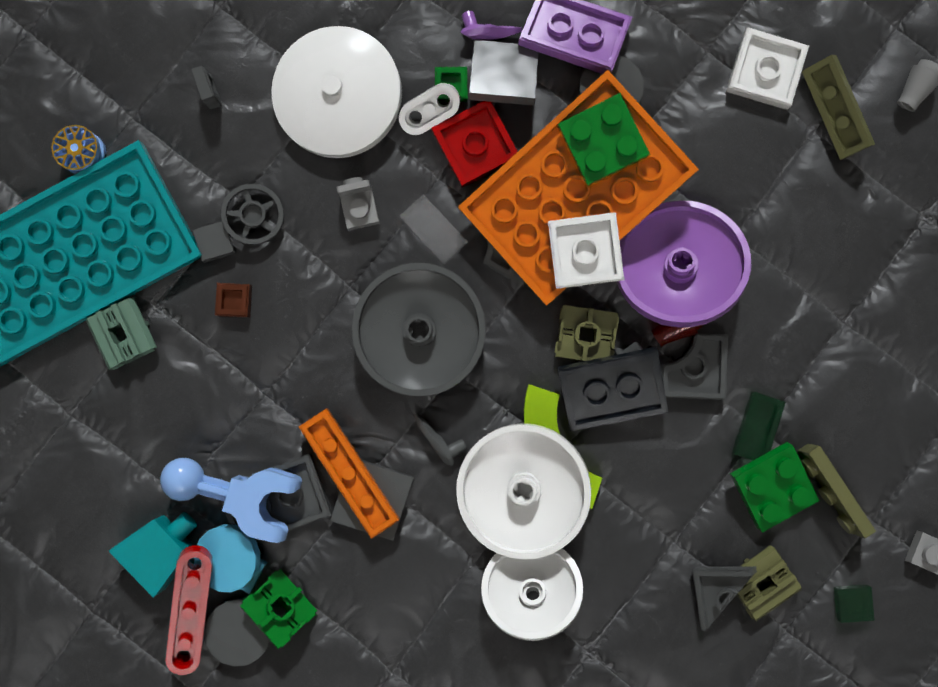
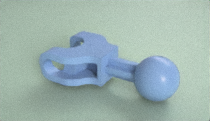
[160,458,302,543]

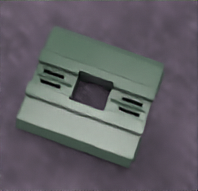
[86,297,158,370]

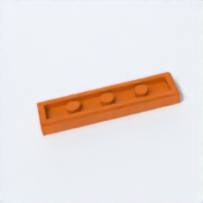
[299,408,400,539]

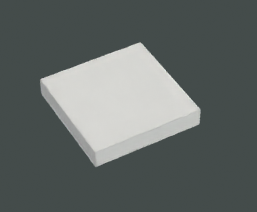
[726,27,809,110]
[548,212,624,289]

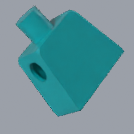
[109,512,197,597]

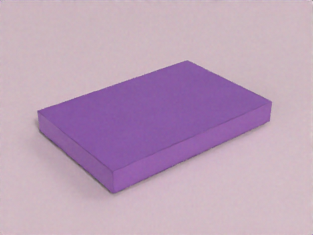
[518,0,632,74]

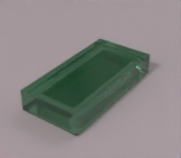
[732,392,786,460]

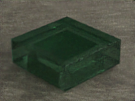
[834,585,875,623]

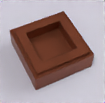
[215,283,252,318]

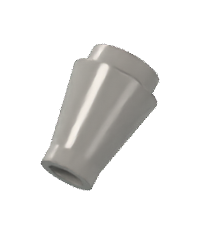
[897,59,938,112]

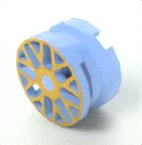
[51,125,107,174]

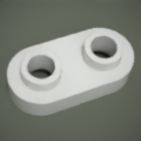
[399,83,460,135]

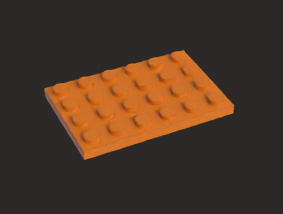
[458,70,699,306]

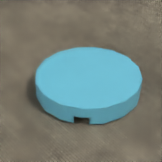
[194,524,260,593]

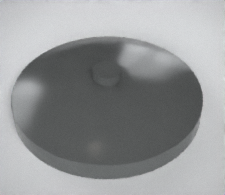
[352,263,486,396]

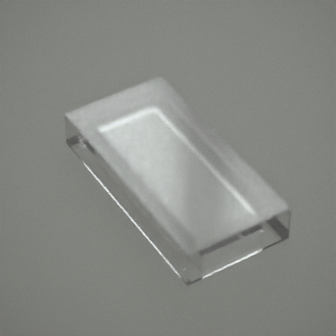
[400,194,468,265]

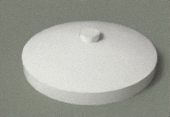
[272,26,402,158]
[456,423,591,560]

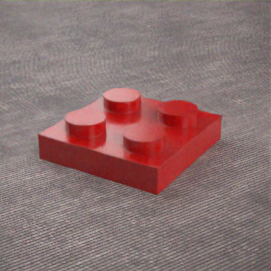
[431,101,518,188]

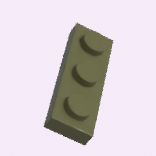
[802,55,875,160]
[797,444,876,538]

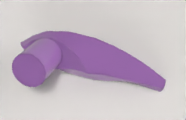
[461,11,522,40]

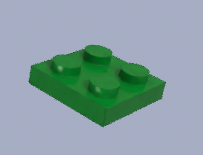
[558,93,650,187]
[730,442,820,533]

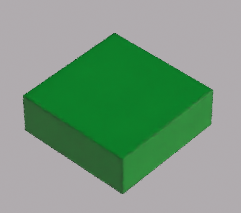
[435,67,468,102]

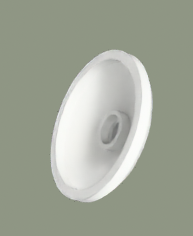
[481,549,583,641]

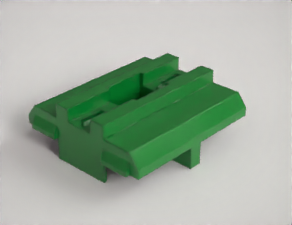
[240,569,317,649]

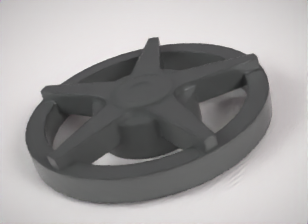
[221,184,284,245]

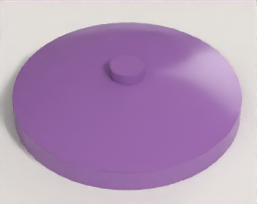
[617,201,751,327]

